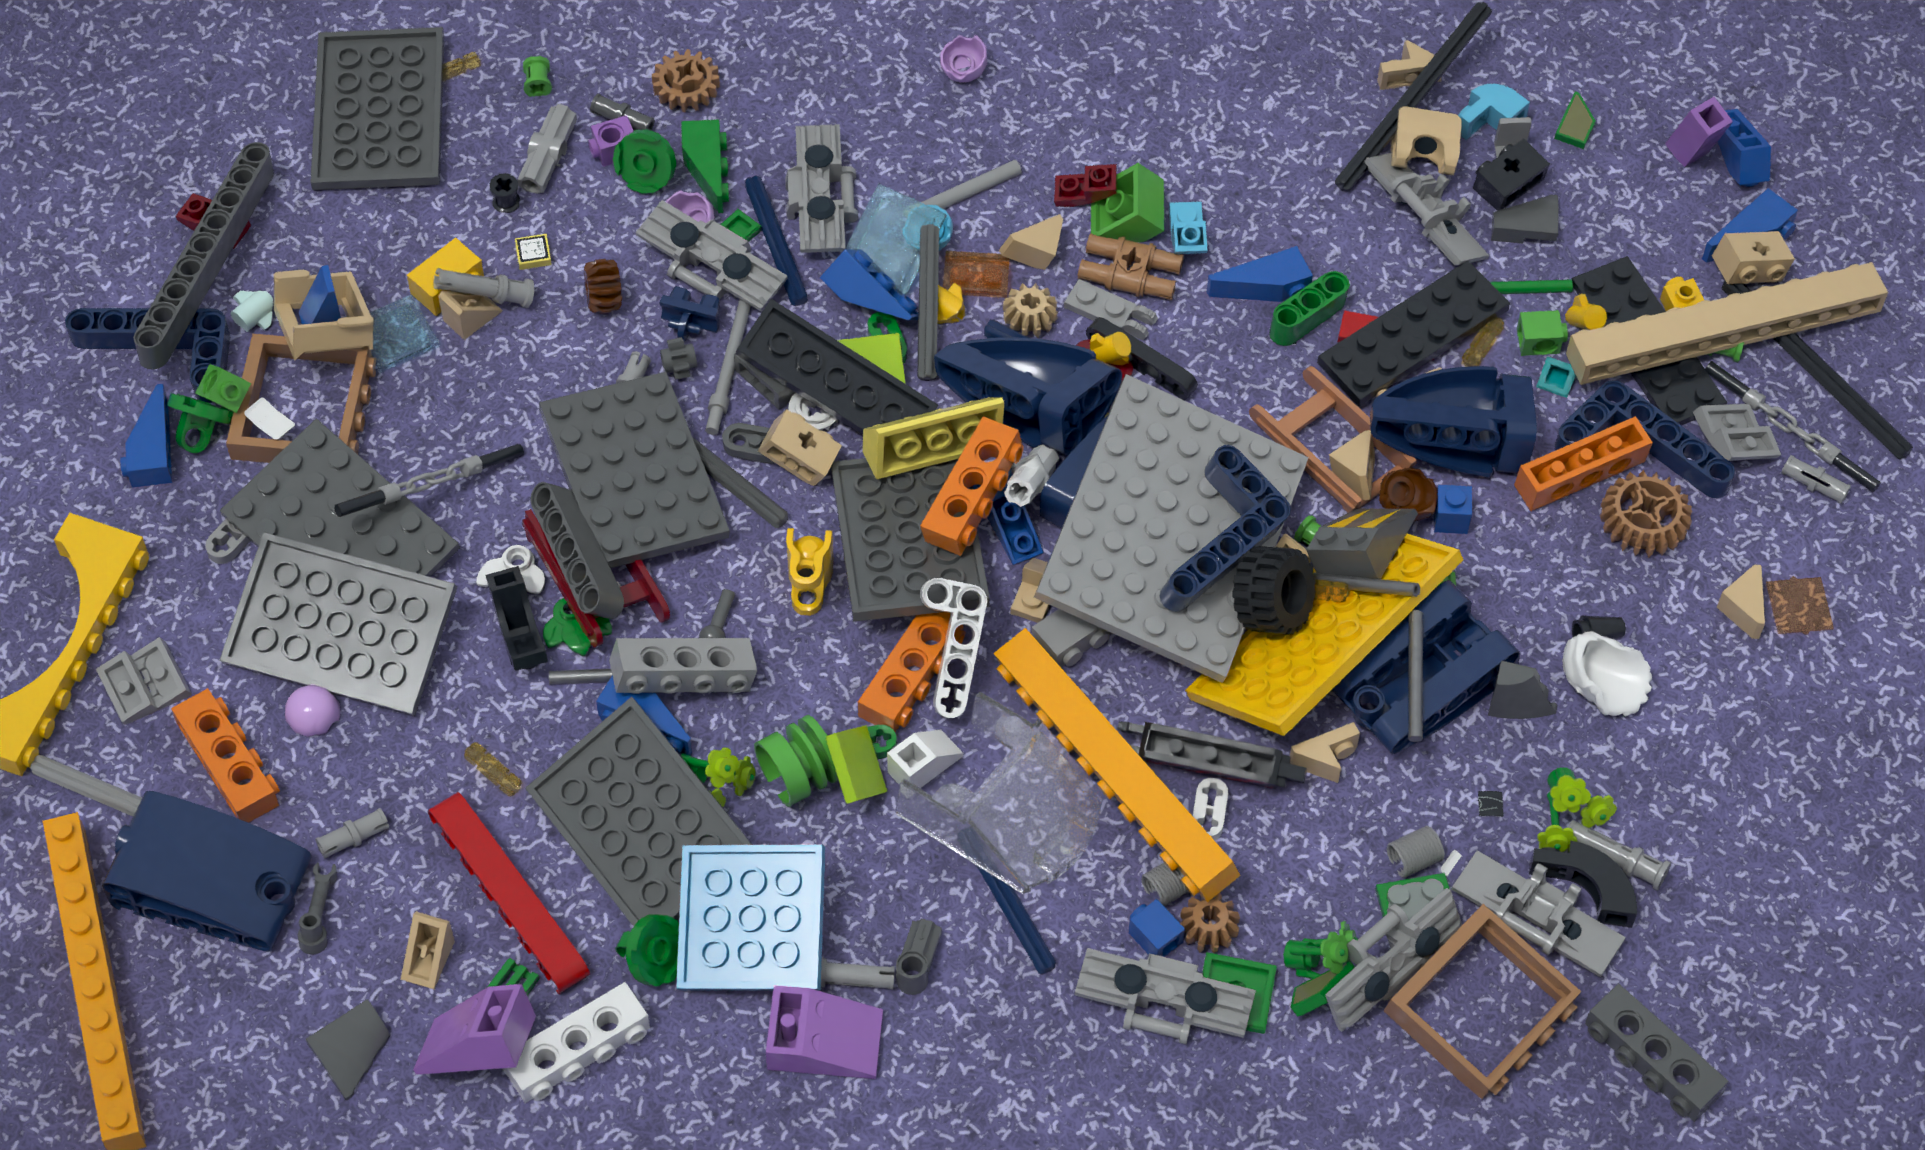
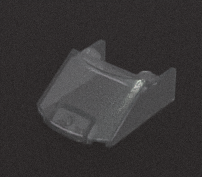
[895,692,1102,894]

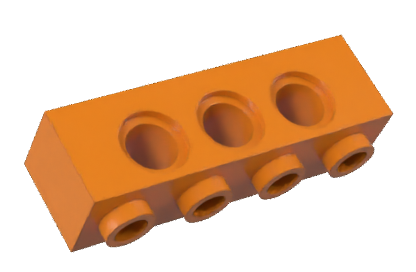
[920,416,1024,556]
[1514,416,1653,511]
[858,612,966,732]
[171,688,280,823]

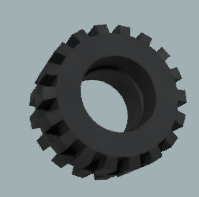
[1232,546,1316,635]

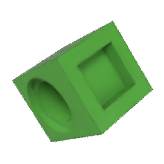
[1516,310,1568,356]
[195,364,251,413]

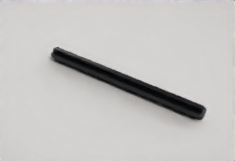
[1335,2,1492,192]
[1722,281,1913,460]

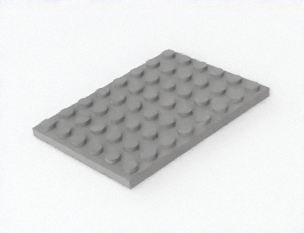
[1034,374,1309,683]

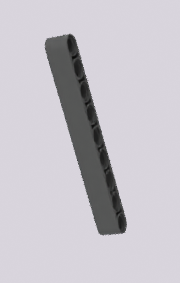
[133,142,274,370]

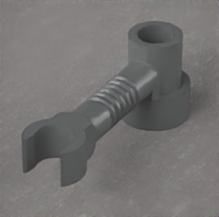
[298,863,337,954]

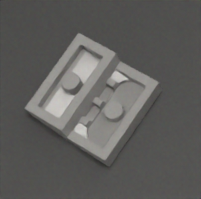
[1693,404,1781,461]
[96,637,192,725]

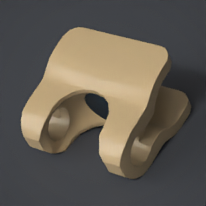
[1391,107,1462,176]

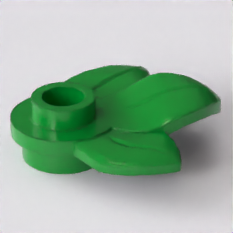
[543,598,612,656]

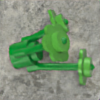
[1284,921,1358,979]

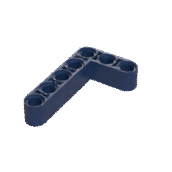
[65,308,230,403]
[1555,380,1735,499]
[1159,445,1291,612]

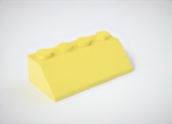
[862,397,1004,479]

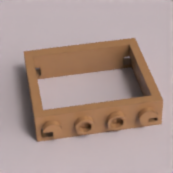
[226,334,377,463]
[1384,904,1581,1099]

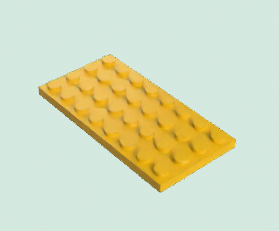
[1185,533,1463,736]

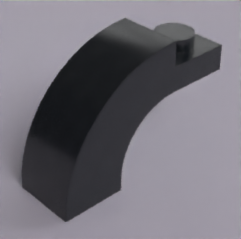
[485,566,548,671]
[1529,841,1637,928]

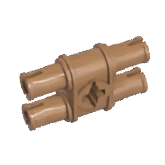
[1078,233,1184,301]

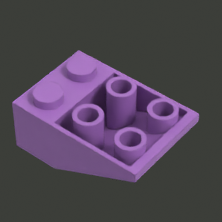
[413,984,536,1075]
[766,985,883,1079]

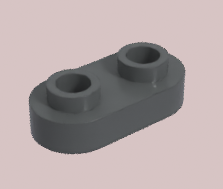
[722,423,775,464]

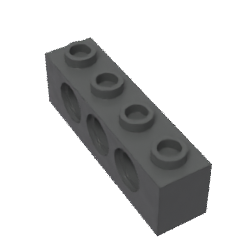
[1585,983,1729,1122]

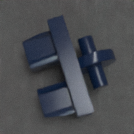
[659,286,720,341]

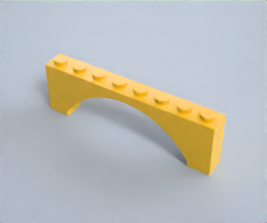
[0,512,149,776]

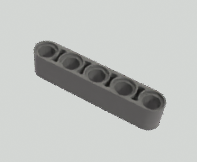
[530,482,624,619]

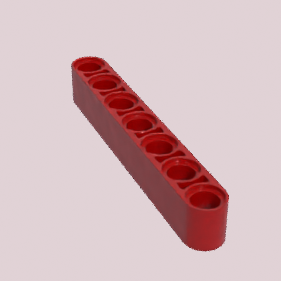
[427,792,590,994]

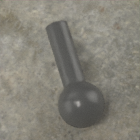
[699,589,736,638]

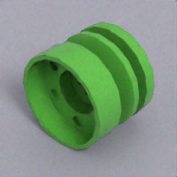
[754,714,838,807]

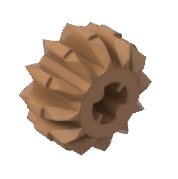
[1180,893,1240,954]

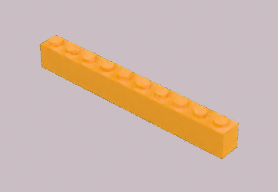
[993,628,1241,902]
[43,812,146,1150]

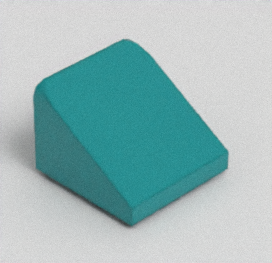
[1536,356,1576,398]

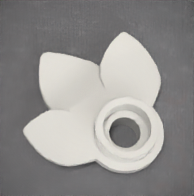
[476,545,545,594]

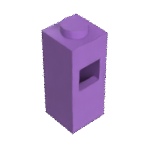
[1665,97,1733,167]

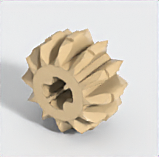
[1003,283,1058,338]

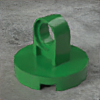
[613,129,676,193]
[167,393,234,453]
[615,914,679,986]

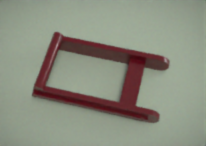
[522,509,670,648]

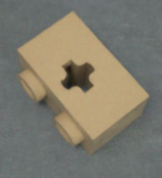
[1712,231,1795,284]
[758,409,842,486]

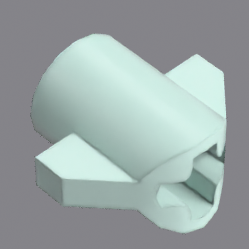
[231,291,273,332]

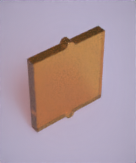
[1766,576,1834,635]

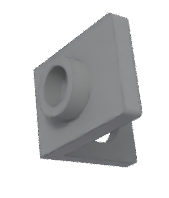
[1494,117,1532,158]

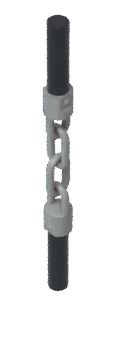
[1705,361,1881,492]
[334,444,524,517]

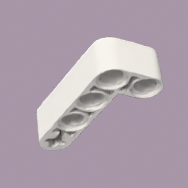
[920,578,987,718]

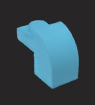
[1458,84,1530,140]

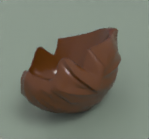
[1379,468,1438,521]

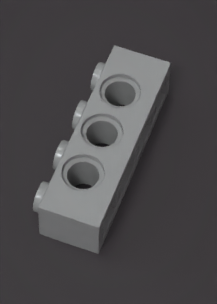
[609,638,757,694]

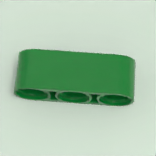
[1269,271,1350,346]

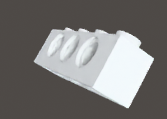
[503,982,650,1103]

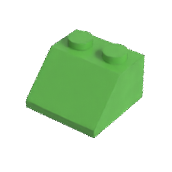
[1091,163,1164,242]

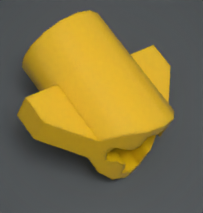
[938,283,965,324]
[1565,294,1607,330]
[1090,332,1131,365]

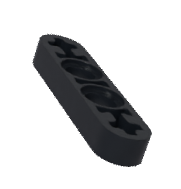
[1085,317,1198,400]

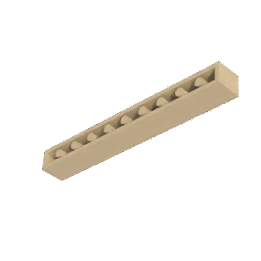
[1566,262,1888,385]

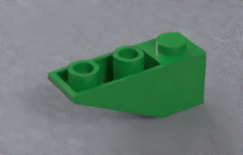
[681,119,729,213]

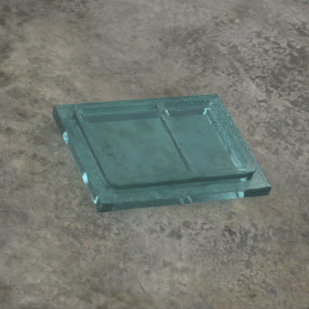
[845,183,947,295]

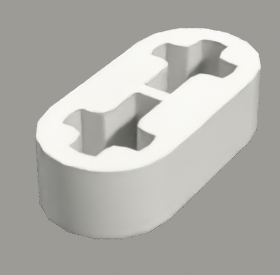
[1193,778,1228,841]

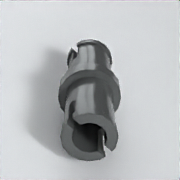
[590,93,655,131]

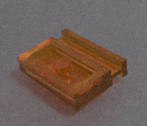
[943,251,1010,298]

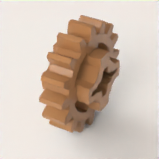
[652,49,720,112]

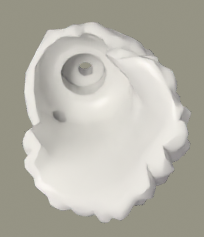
[1562,631,1652,716]

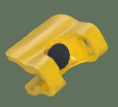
[786,528,834,616]

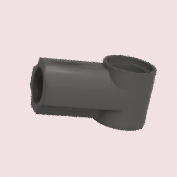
[896,918,942,995]

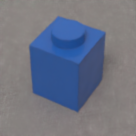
[1434,484,1472,534]
[1128,899,1185,957]

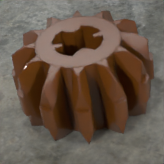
[584,259,622,314]

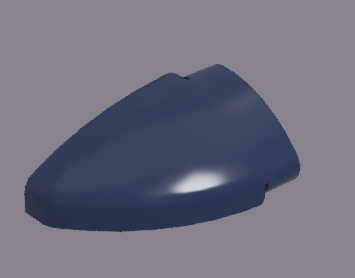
[934,337,1122,456]
[1370,366,1537,477]

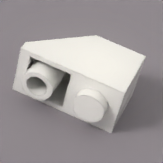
[887,730,963,796]

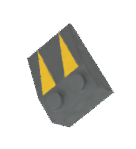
[1306,508,1418,579]

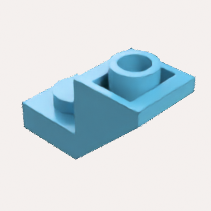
[1169,202,1207,254]

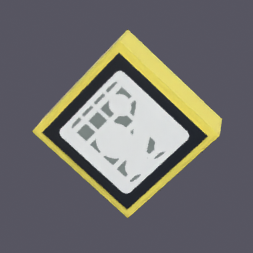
[515,234,552,270]

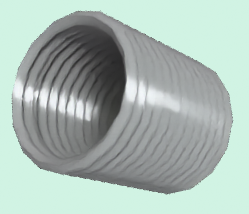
[1387,826,1445,878]
[1141,862,1189,906]

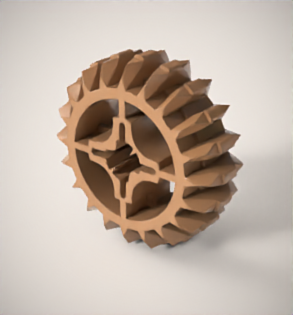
[1600,470,1692,558]

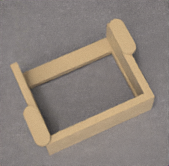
[274,270,374,361]

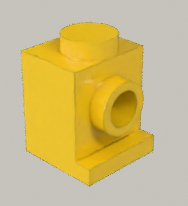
[1660,277,1704,311]

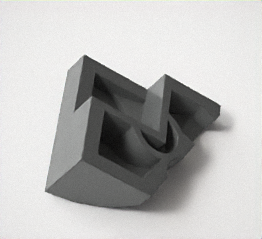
[1491,194,1559,244]
[1488,661,1558,719]
[306,999,390,1101]

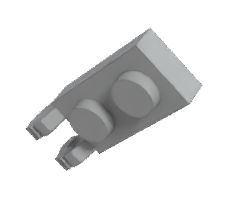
[1064,279,1158,340]

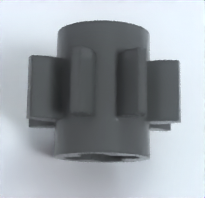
[660,337,697,380]

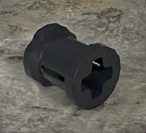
[489,173,520,213]

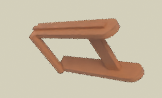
[1249,366,1417,513]

